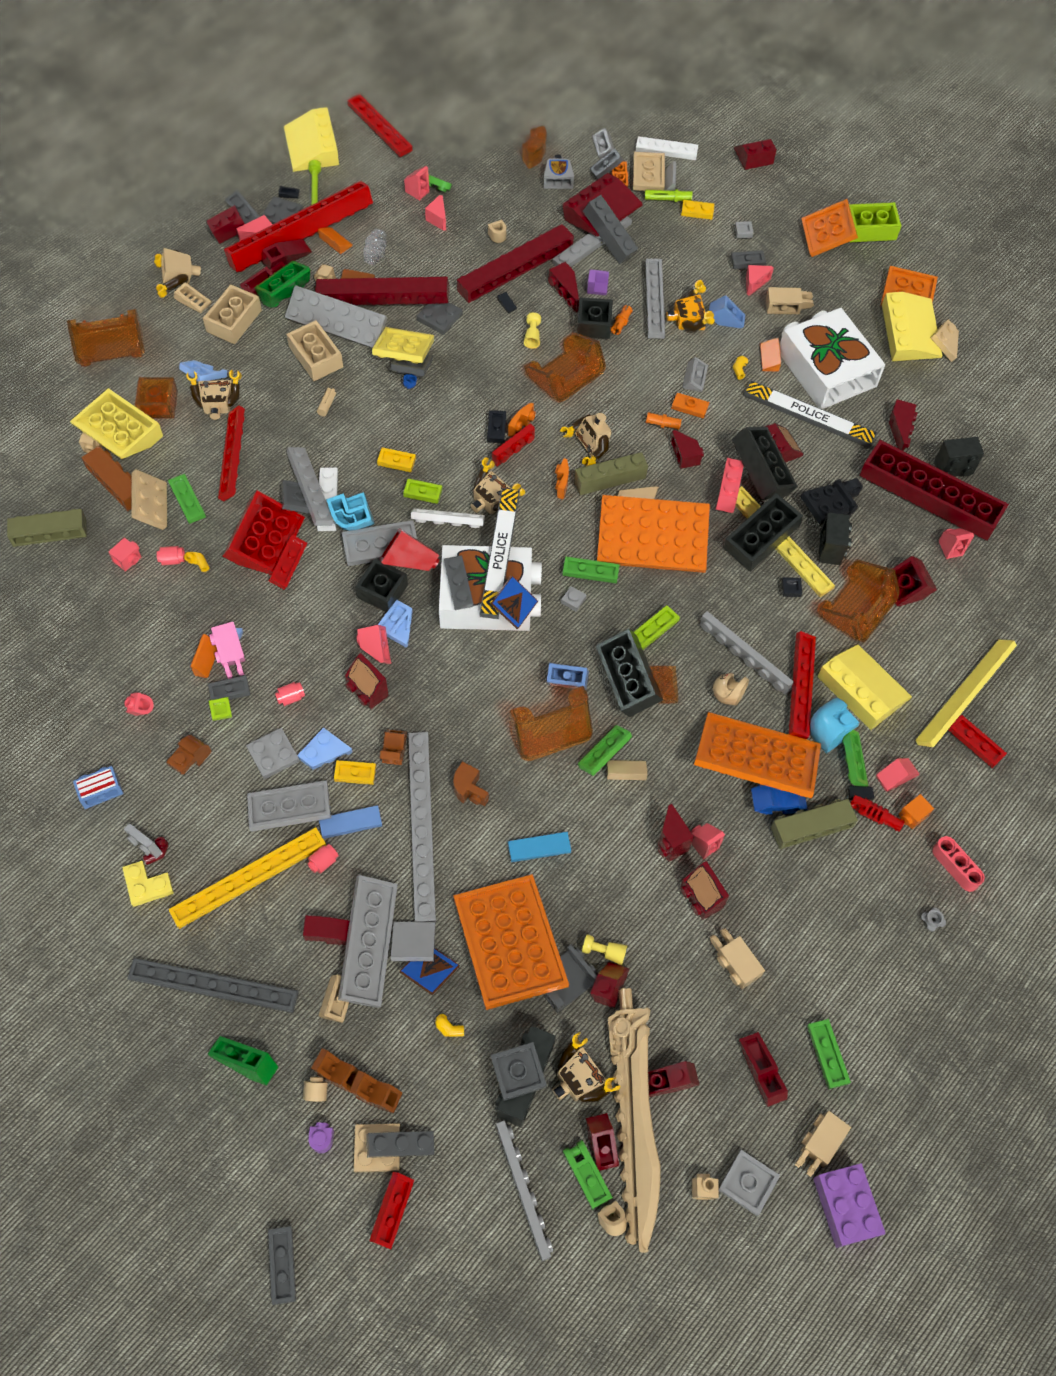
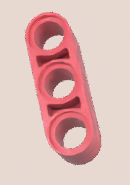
[932,836,985,892]

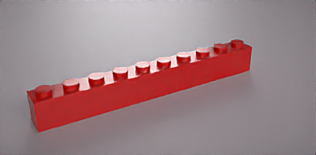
[224,181,373,272]

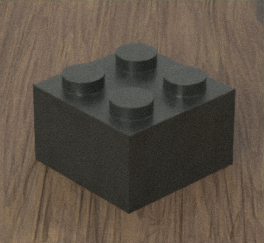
[577,297,613,339]
[934,437,984,477]
[819,513,852,565]
[355,559,408,612]

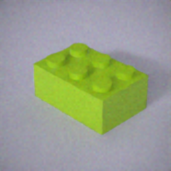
[849,202,901,242]

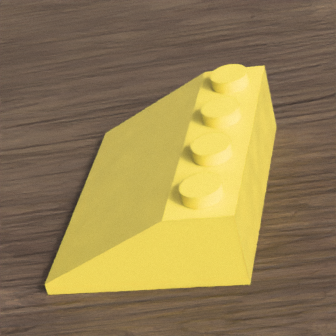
[284,107,339,172]
[882,292,942,361]
[70,388,163,459]
[817,645,912,730]

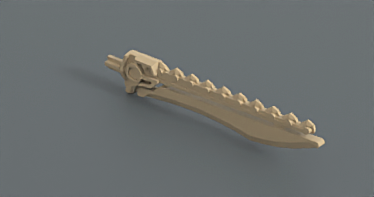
[608,988,661,1253]

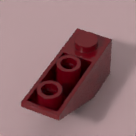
[262,239,312,270]
[548,262,579,312]
[889,399,918,451]
[631,1061,700,1101]

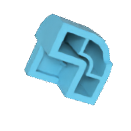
[326,492,375,531]
[810,698,860,754]

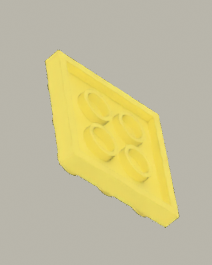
[372,327,434,363]

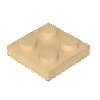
[354,1124,400,1173]

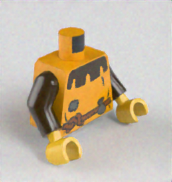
[666,280,715,332]

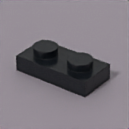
[487,410,506,443]

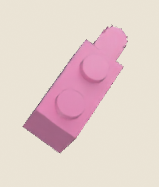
[209,622,246,679]

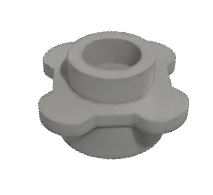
[921,908,946,932]

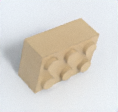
[203,284,262,344]
[286,320,343,381]

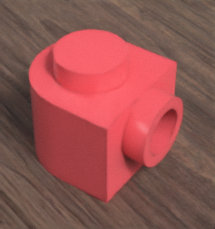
[125,693,153,716]

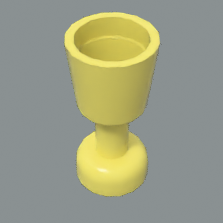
[524,313,541,349]
[582,934,627,965]

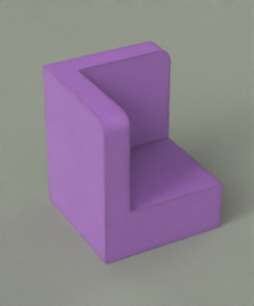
[587,270,609,295]

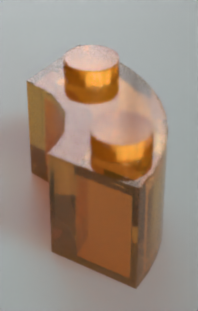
[522,125,547,169]

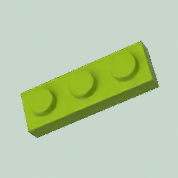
[634,605,680,650]

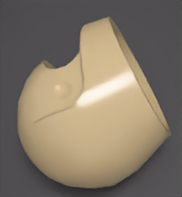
[713,673,749,706]

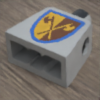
[544,154,574,189]

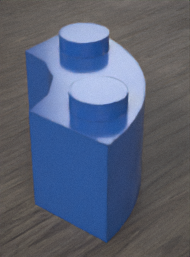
[751,784,808,815]

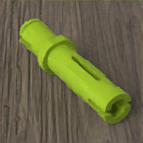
[645,189,693,202]

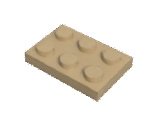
[633,152,665,191]
[132,469,167,530]

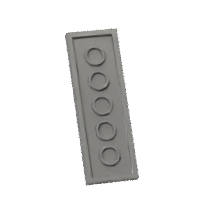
[285,285,388,348]
[338,875,398,1008]

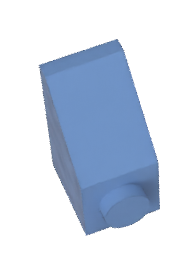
[709,295,745,328]

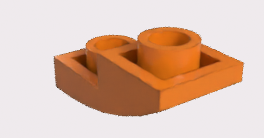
[611,161,628,187]
[508,403,536,437]
[555,458,569,499]

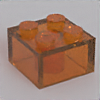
[135,377,178,418]

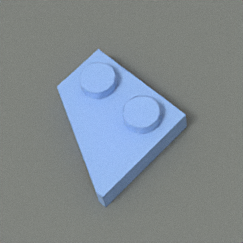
[179,360,227,382]
[378,600,413,648]
[297,728,352,770]

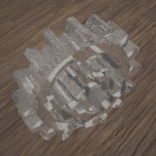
[363,228,387,266]

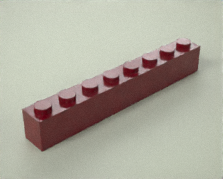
[457,224,574,303]
[315,276,450,305]

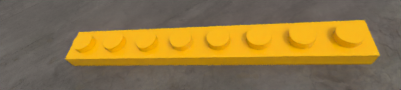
[168,828,326,929]

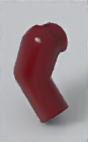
[143,837,169,865]

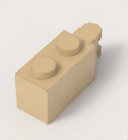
[766,287,814,314]
[710,928,765,989]
[795,1111,851,1177]

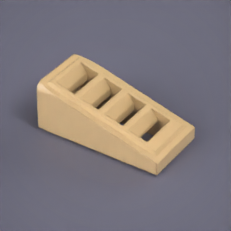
[174,282,212,313]

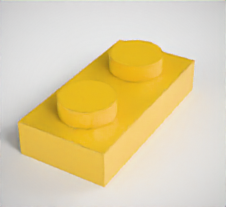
[681,200,715,220]
[377,447,416,472]
[334,760,376,785]

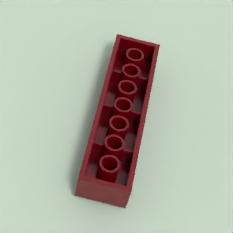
[859,440,1009,541]

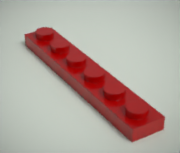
[347,94,413,157]
[218,405,245,502]
[789,631,816,739]

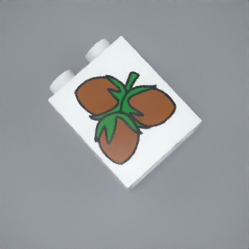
[780,308,885,409]
[439,545,542,631]

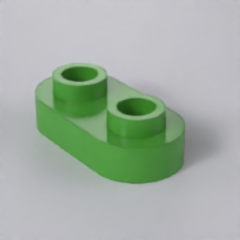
[429,175,452,192]

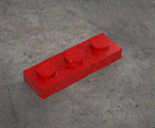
[492,423,535,467]
[268,534,308,590]
[948,715,1007,768]
[369,1172,414,1249]

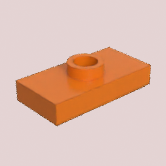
[671,393,710,419]

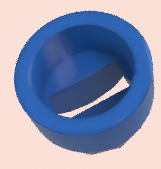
[403,374,417,389]

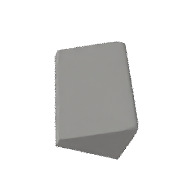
[592,128,614,158]
[664,161,676,191]
[682,357,708,392]

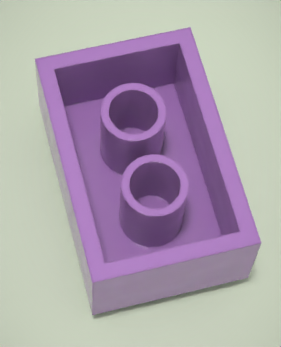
[813,1163,886,1248]

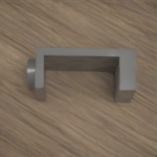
[542,945,598,1014]

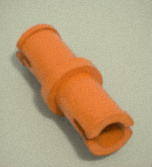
[611,305,633,335]
[646,412,682,430]

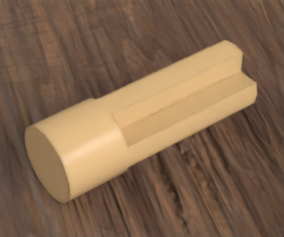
[317,387,336,416]

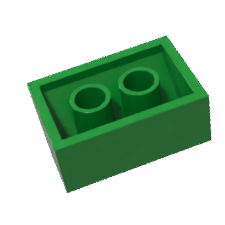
[254,261,311,308]

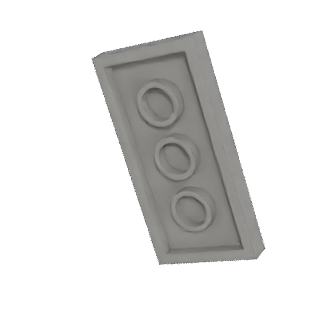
[342,520,417,566]
[247,780,331,832]

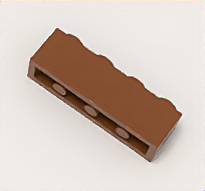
[81,446,132,512]

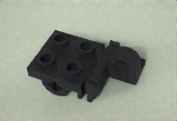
[800,478,863,524]

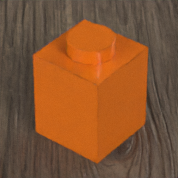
[898,794,934,829]

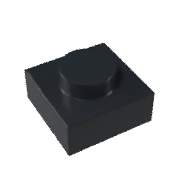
[782,577,802,597]

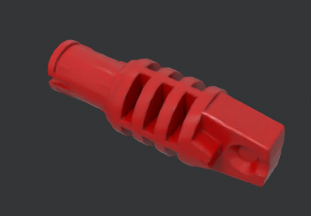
[850,795,905,832]

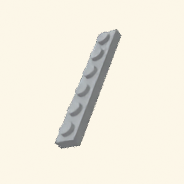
[552,216,632,267]
[645,259,665,339]
[287,447,334,526]
[700,611,794,695]
[496,1120,553,1262]

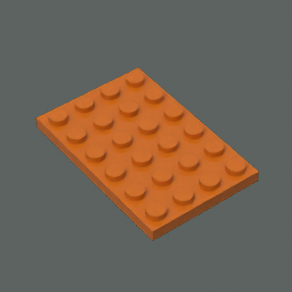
[597,495,710,573]
[694,712,821,799]
[453,874,569,1010]

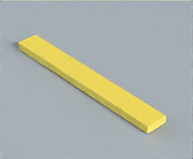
[735,486,835,597]
[915,640,1017,747]

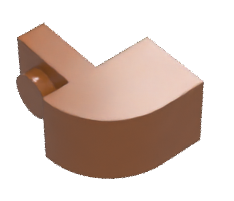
[380,729,407,765]
[166,735,212,775]
[453,761,489,806]
[311,1048,360,1093]
[349,1071,403,1114]

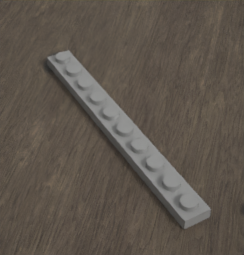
[408,732,436,923]

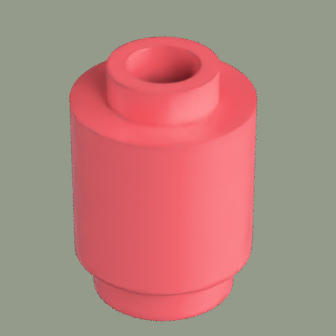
[157,546,185,566]
[275,682,305,706]
[307,844,339,874]

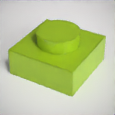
[209,697,232,721]

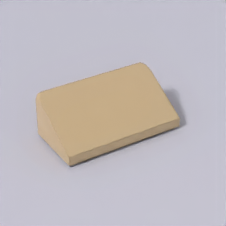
[607,760,647,780]
[319,974,349,1023]

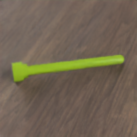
[309,160,321,205]

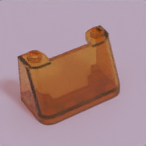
[67,309,145,366]
[524,332,606,402]
[817,559,899,642]
[509,686,593,761]

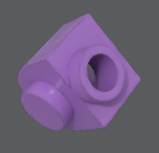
[308,1123,334,1153]

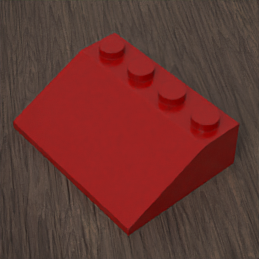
[222,490,305,575]

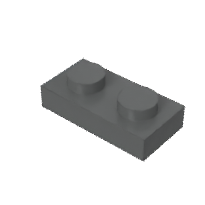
[590,148,624,179]
[731,250,766,269]
[208,675,251,700]

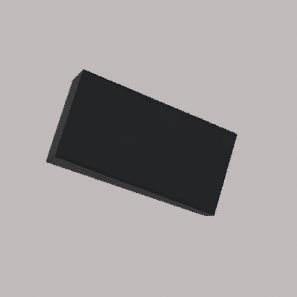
[279,186,300,199]
[497,292,517,313]
[848,786,874,800]

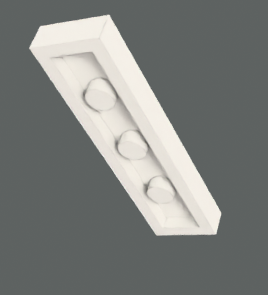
[635,136,698,160]
[317,468,338,531]
[411,508,485,528]

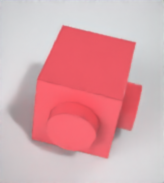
[108,537,141,572]

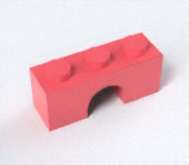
[716,458,744,513]

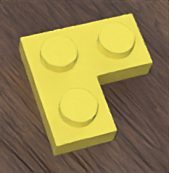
[122,861,174,907]

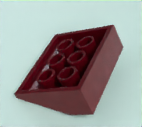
[562,173,643,237]

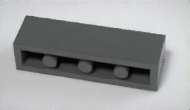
[583,195,639,264]

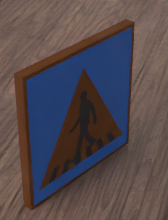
[490,576,538,629]
[400,948,460,995]

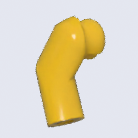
[733,356,748,380]
[184,552,210,572]
[435,1014,464,1037]

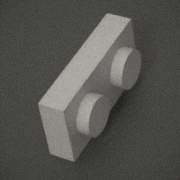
[124,823,162,859]

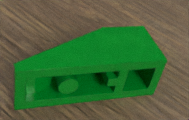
[208,1036,279,1086]

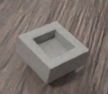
[735,221,753,238]
[561,586,587,612]

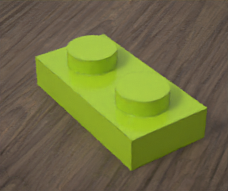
[403,479,443,504]

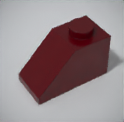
[670,430,704,469]
[591,962,629,1008]
[586,1113,619,1171]

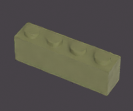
[574,452,648,495]
[7,509,87,547]
[771,799,858,849]

